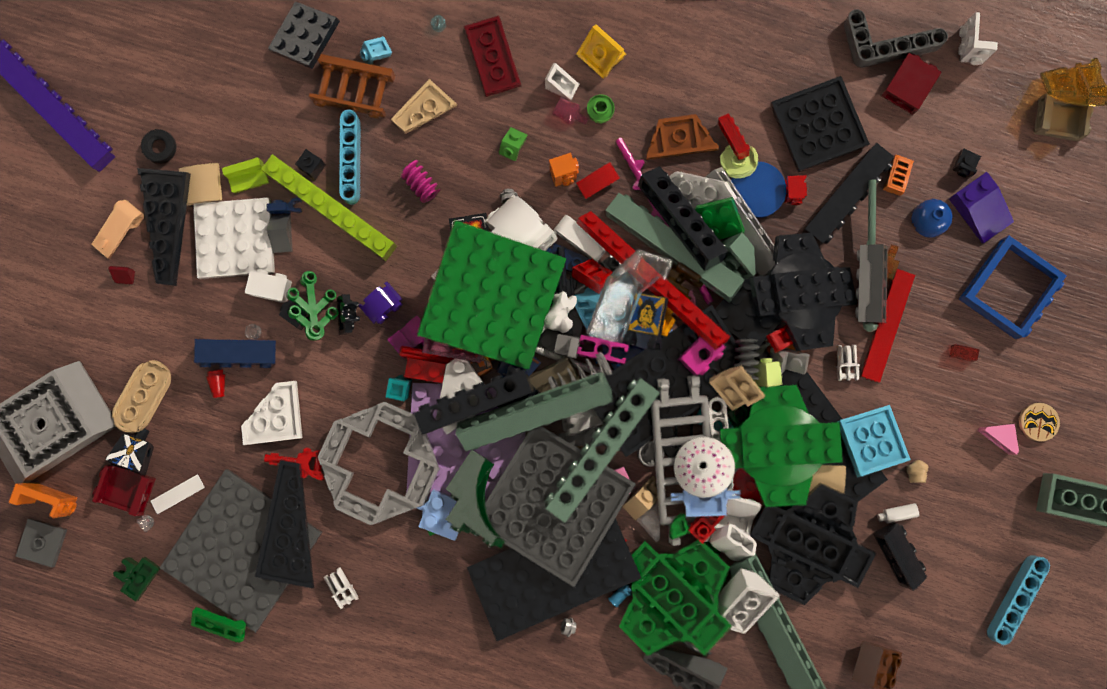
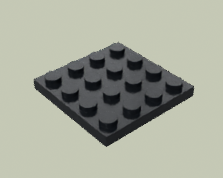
[770,76,870,172]

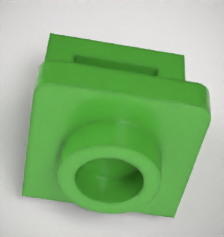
[499,127,527,161]

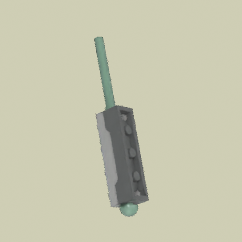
[855,180,888,332]

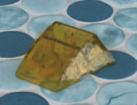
[1040,58,1107,106]

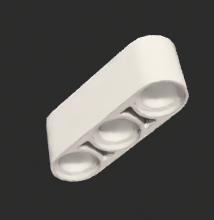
[554,215,606,262]

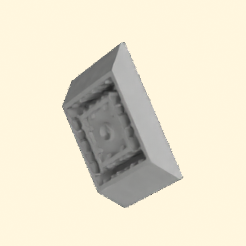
[0,361,116,484]

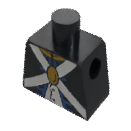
[105,429,154,476]

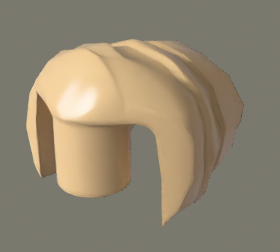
[906,460,928,483]

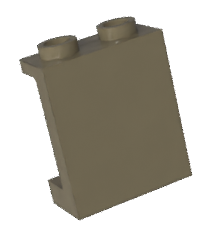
[1034,92,1094,142]

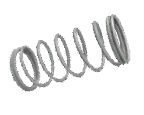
[548,352,612,389]

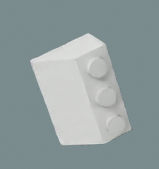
[718,568,779,634]

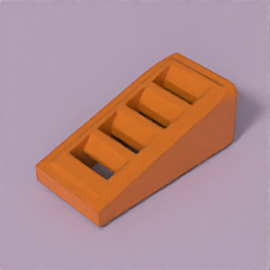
[882,154,914,196]

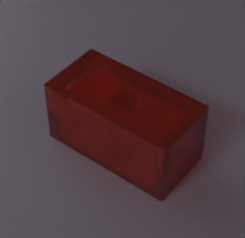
[949,344,979,362]

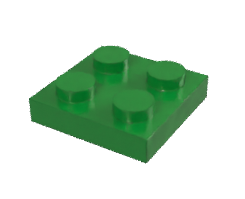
[695,197,745,240]

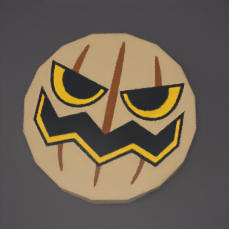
[1019,403,1060,441]

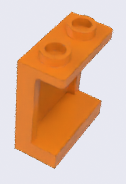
[8,482,78,518]

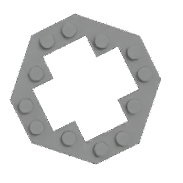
[318,402,440,525]

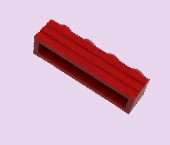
[718,113,750,160]

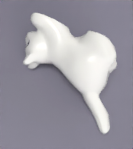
[541,291,577,334]

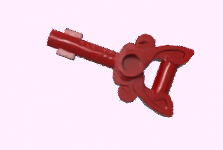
[264,448,325,480]

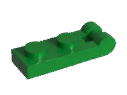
[191,607,246,642]

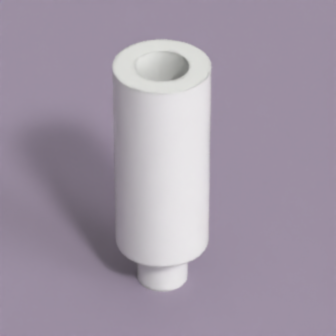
[877,503,919,524]

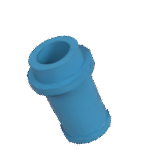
[608,584,632,608]

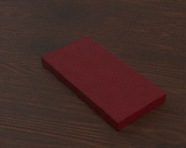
[464,16,521,97]

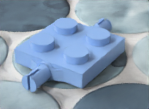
[671,488,740,517]
[417,489,458,541]

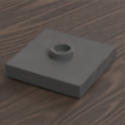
[16,518,67,567]

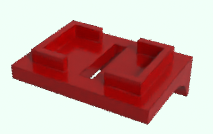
[572,259,619,294]

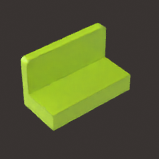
[222,157,269,193]

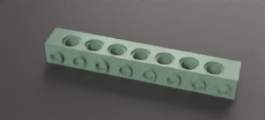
[544,378,660,523]

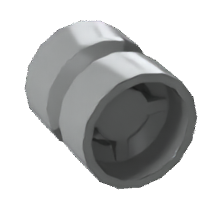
[637,441,664,467]

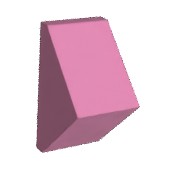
[978,424,1019,455]

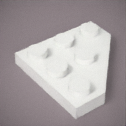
[669,171,737,209]
[436,354,494,434]
[241,381,302,445]

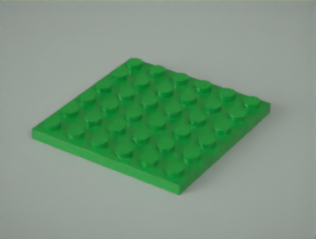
[417,220,566,370]

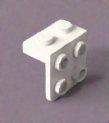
[958,12,998,65]
[714,494,761,536]

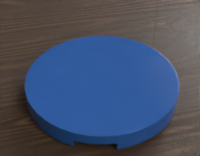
[731,161,786,218]

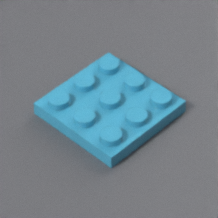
[837,405,911,477]

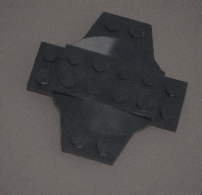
[749,233,857,351]
[750,483,876,605]

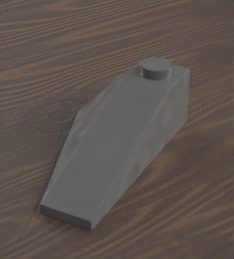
[643,649,728,689]

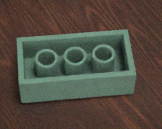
[1036,473,1107,527]

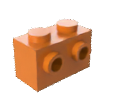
[549,153,579,187]

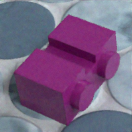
[387,315,431,359]

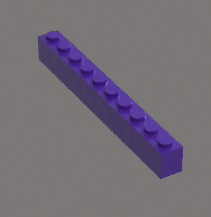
[0,39,116,172]

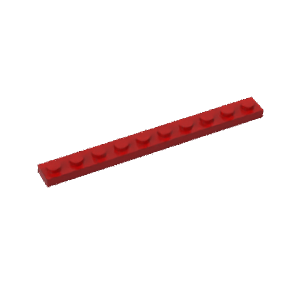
[576,211,730,350]

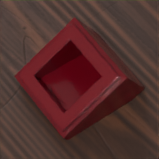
[108,266,135,284]

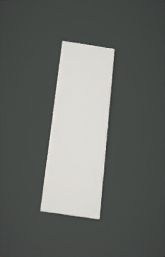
[151,474,205,514]

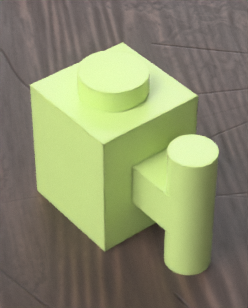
[753,358,782,387]

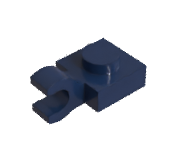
[266,197,302,215]

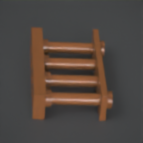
[309,54,395,119]

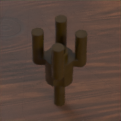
[644,254,703,301]

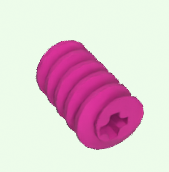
[401,160,441,203]

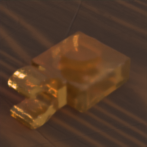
[887,244,900,280]

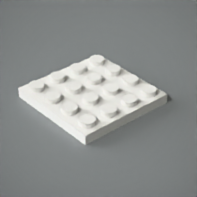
[194,198,275,279]

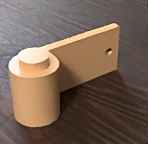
[91,200,144,259]

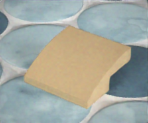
[179,163,222,206]
[709,366,765,411]
[809,465,846,493]

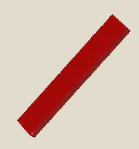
[860,269,915,383]

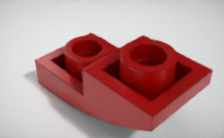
[576,162,620,199]
[688,513,728,544]

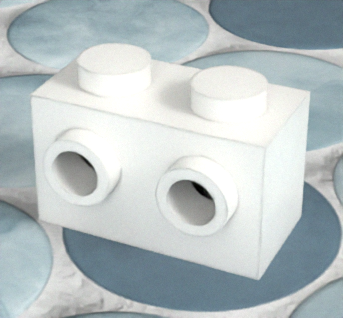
[245,269,292,303]

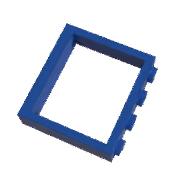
[959,235,1067,339]

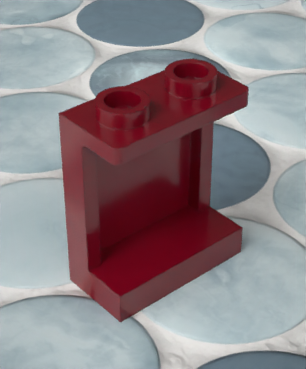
[881,53,941,115]
[92,465,156,516]

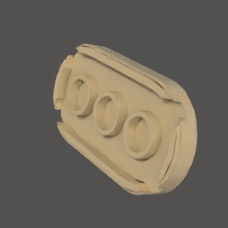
[112,360,171,433]

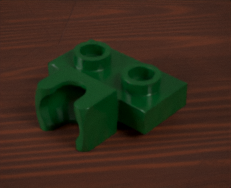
[113,557,161,602]

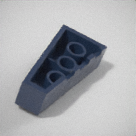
[194,339,276,368]

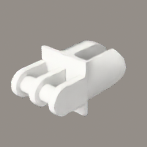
[836,345,860,381]
[323,567,359,609]

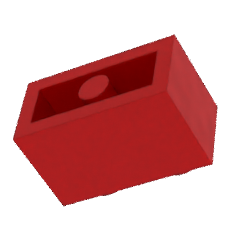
[404,358,446,384]

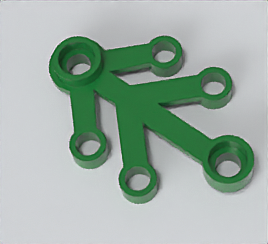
[286,271,339,341]

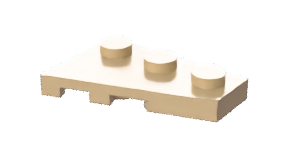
[391,79,457,134]

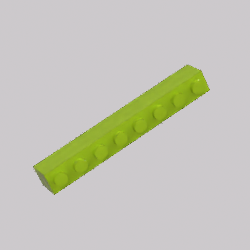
[261,154,397,261]

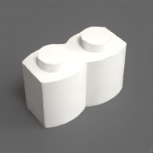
[710,524,757,561]

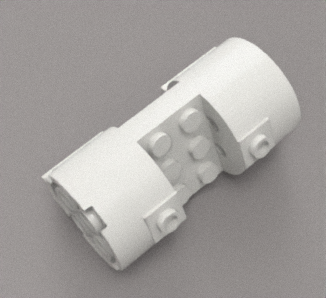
[431,194,558,280]

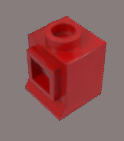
[785,175,807,205]

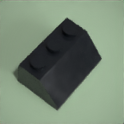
[873,523,927,591]

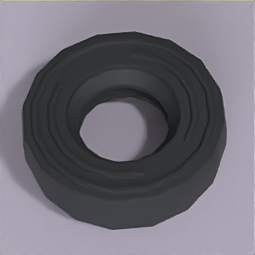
[141,129,177,163]

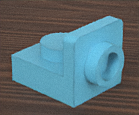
[360,37,392,65]

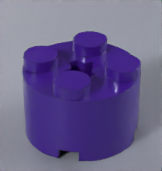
[358,281,403,324]

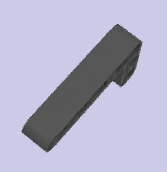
[844,9,948,68]

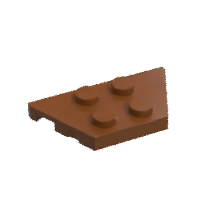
[646,114,719,160]

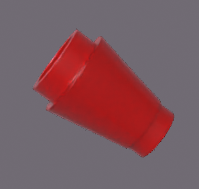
[206,369,225,398]

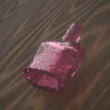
[553,97,589,125]

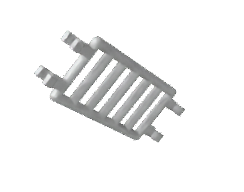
[651,376,711,546]

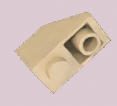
[622,476,666,520]

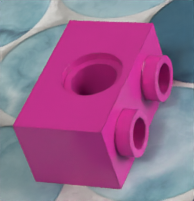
[678,337,726,375]

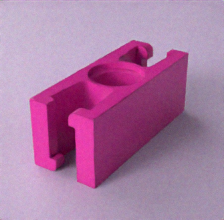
[577,335,629,365]

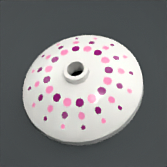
[674,437,735,498]

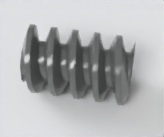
[734,339,760,380]

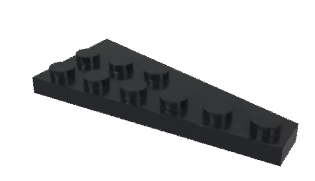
[137,168,191,286]
[255,460,314,589]

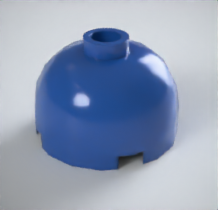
[911,199,953,238]

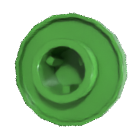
[587,94,615,123]

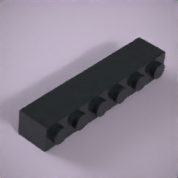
[801,143,894,246]

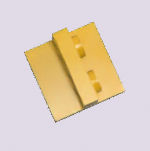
[576,25,626,79]

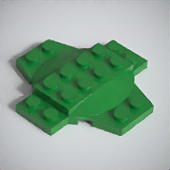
[719,385,843,507]
[619,540,732,656]

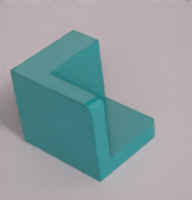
[385,377,412,401]

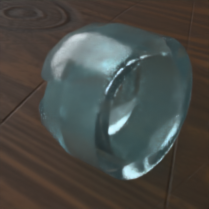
[431,15,446,32]

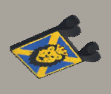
[623,292,668,351]

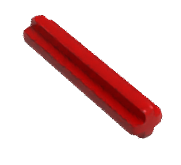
[399,346,455,364]

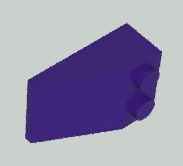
[948,172,1014,244]

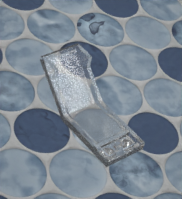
[586,249,673,343]

